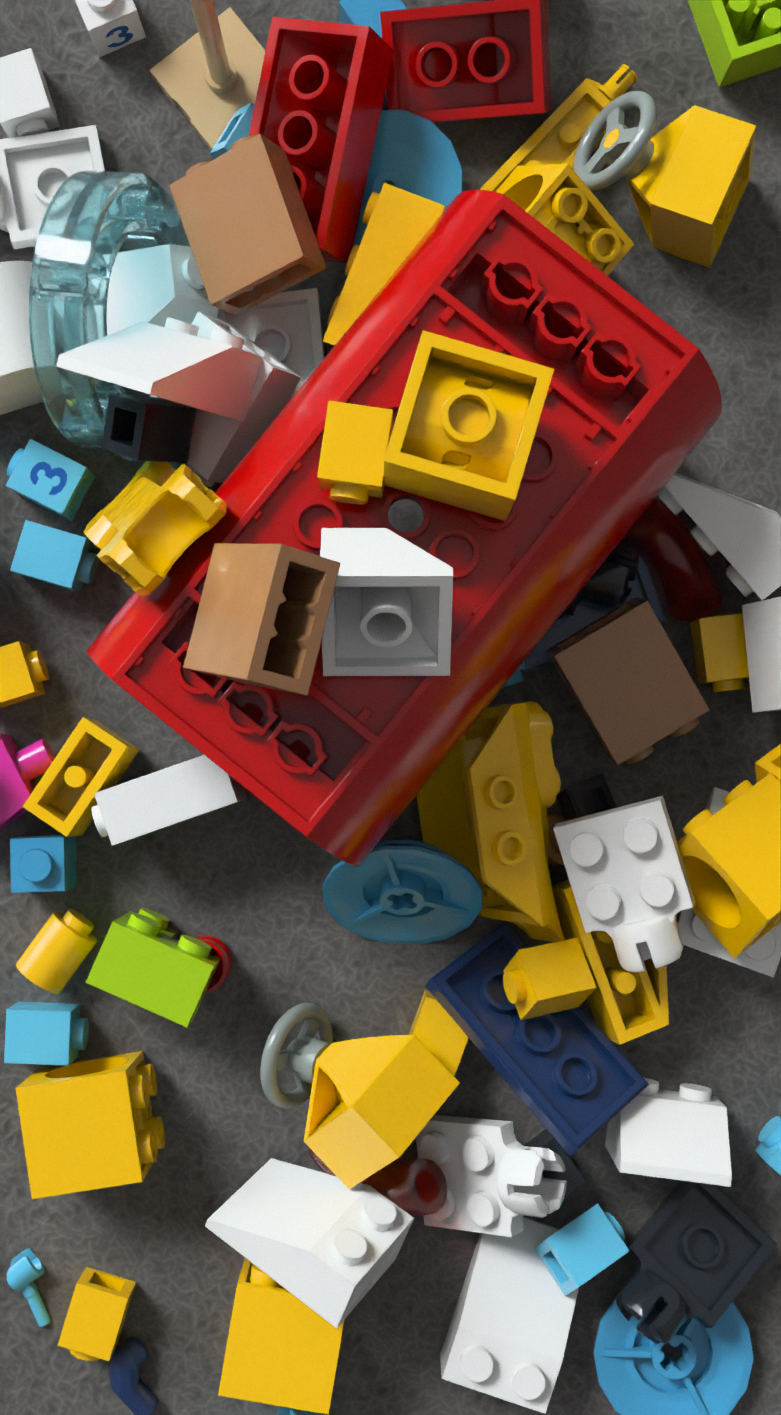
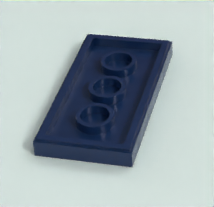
[425,921,649,1156]

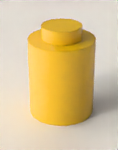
[16,909,97,994]

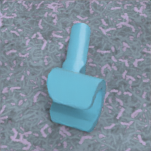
[7,1248,51,1327]

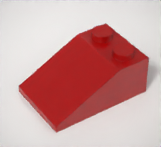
[380,0,552,122]

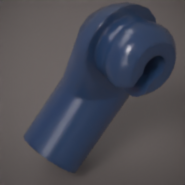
[109,1337,159,1415]

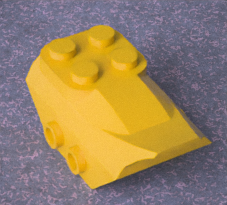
[417,701,565,942]

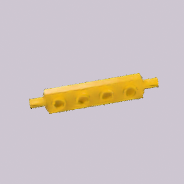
[479,64,637,192]

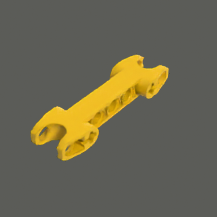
[84,461,227,597]

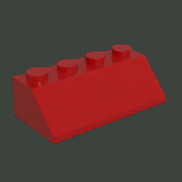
[249,17,394,264]

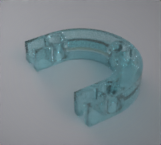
[29,170,180,461]

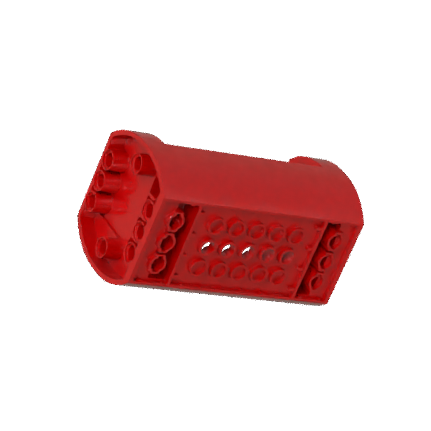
[87,189,722,867]

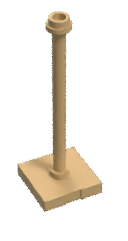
[149,0,265,150]

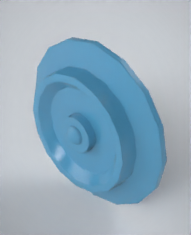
[353,110,463,246]

